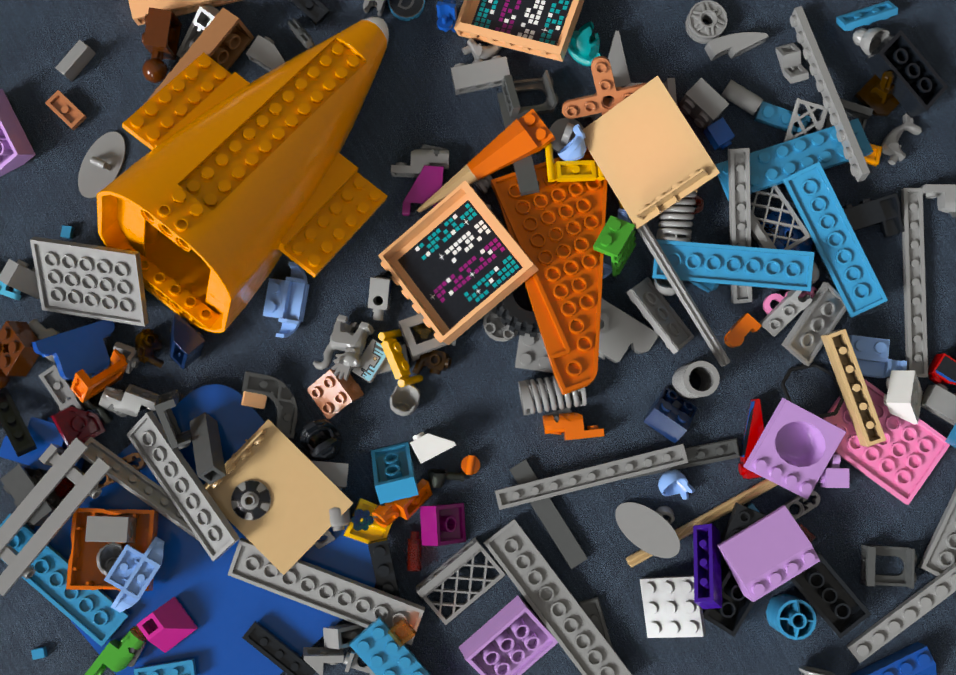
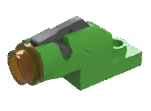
[85,625,147,675]

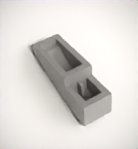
[704,32,769,61]

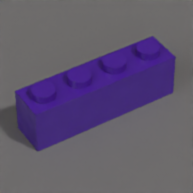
[693,523,722,609]

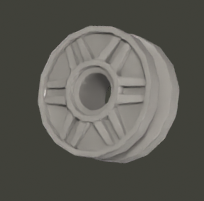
[685,0,728,44]

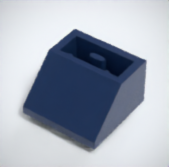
[170,314,205,370]
[643,386,697,444]

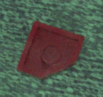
[51,406,106,447]

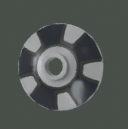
[231,480,271,520]

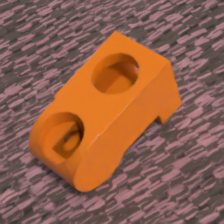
[724,313,762,348]

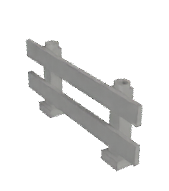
[0,438,112,596]

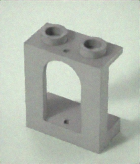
[399,313,456,361]

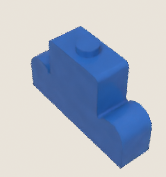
[0,417,84,471]

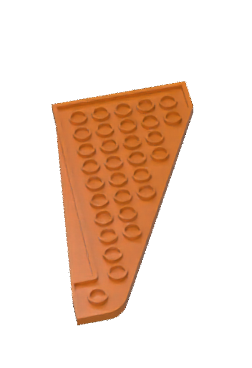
[491,149,607,395]

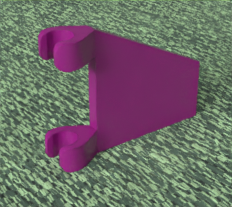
[402,165,444,216]

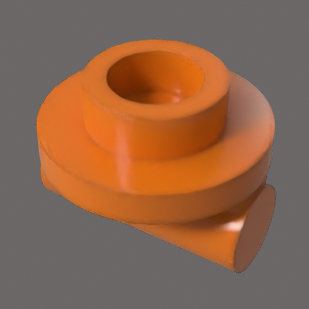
[461,455,480,475]

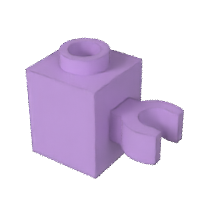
[818,454,849,488]

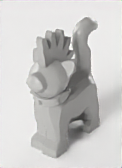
[313,314,375,381]

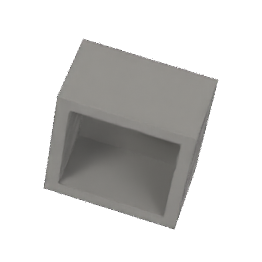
[679,78,729,129]

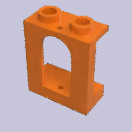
[71,349,128,403]

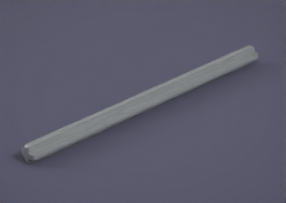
[637,224,730,367]

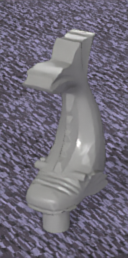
[462,38,502,61]
[881,114,922,165]

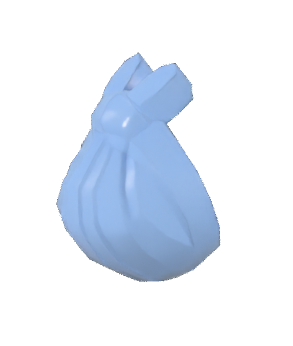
[558,124,587,161]
[658,469,695,500]

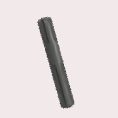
[288,18,314,49]

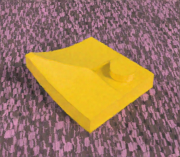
[343,498,392,544]

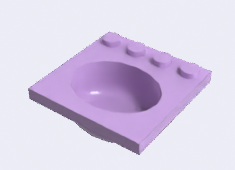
[743,398,846,499]

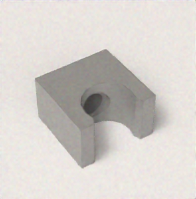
[85,516,137,543]

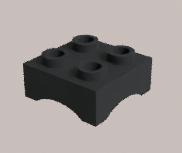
[721,502,766,541]

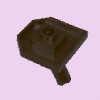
[855,71,899,116]

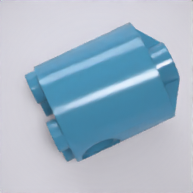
[766,594,817,640]

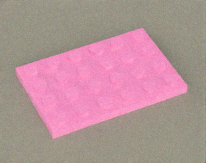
[823,379,950,505]

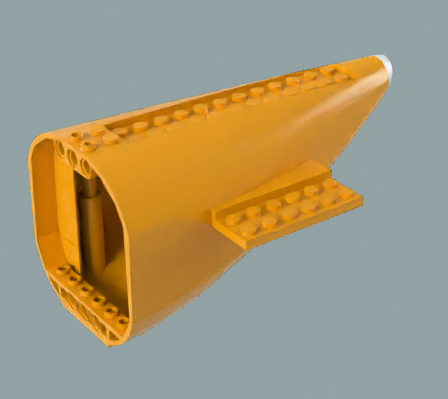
[97,17,389,333]

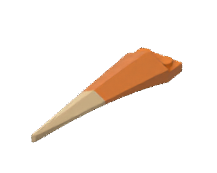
[417,109,555,212]

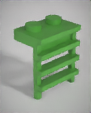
[593,216,636,277]

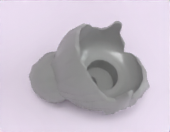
[852,27,890,56]

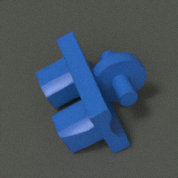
[436,0,457,33]

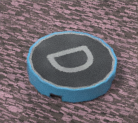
[388,0,425,21]

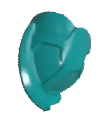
[568,21,601,66]

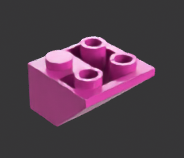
[136,597,198,653]

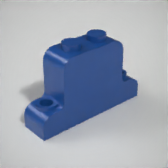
[31,320,115,381]

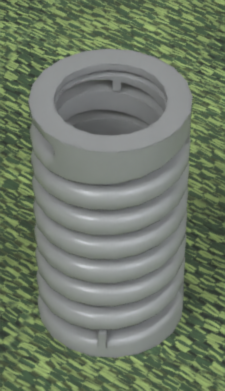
[656,192,697,242]
[672,361,720,399]
[518,376,587,415]

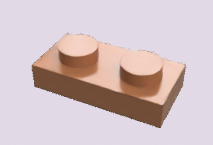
[45,90,87,130]

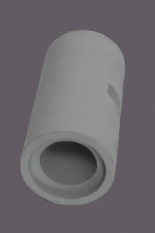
[721,80,763,115]

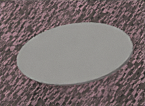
[78,131,126,199]
[615,502,680,558]

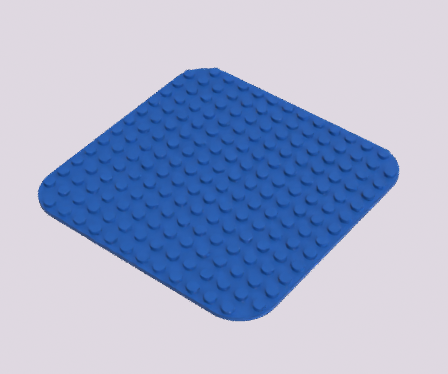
[33,384,376,675]

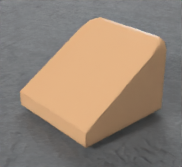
[241,391,267,409]

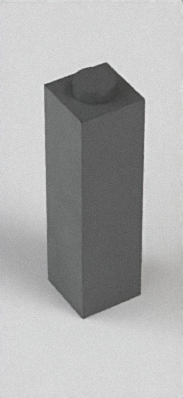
[190,412,226,485]

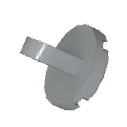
[549,118,584,153]

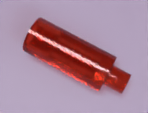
[407,531,422,571]

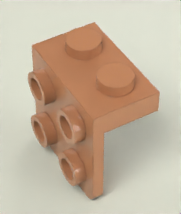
[307,369,364,419]

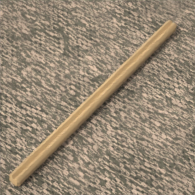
[626,479,777,567]

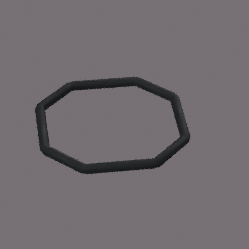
[781,363,844,418]

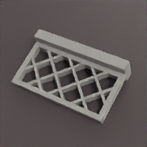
[750,185,811,250]
[415,537,505,625]

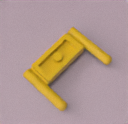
[545,143,605,182]
[378,329,423,387]

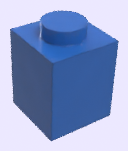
[703,118,735,150]

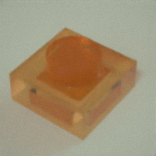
[388,617,416,647]

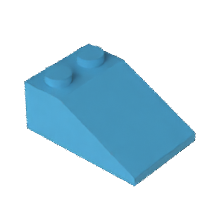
[371,442,419,504]

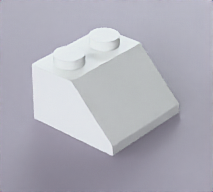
[884,370,923,424]
[410,432,456,463]

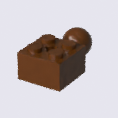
[142,7,182,83]
[0,321,40,389]

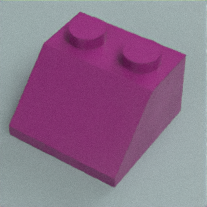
[420,503,466,546]

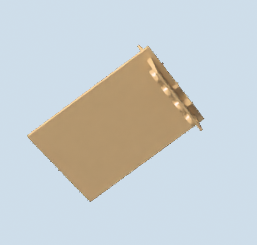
[582,76,720,229]
[204,420,353,575]

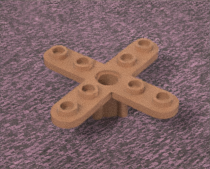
[562,56,646,119]

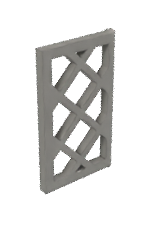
[784,98,828,142]

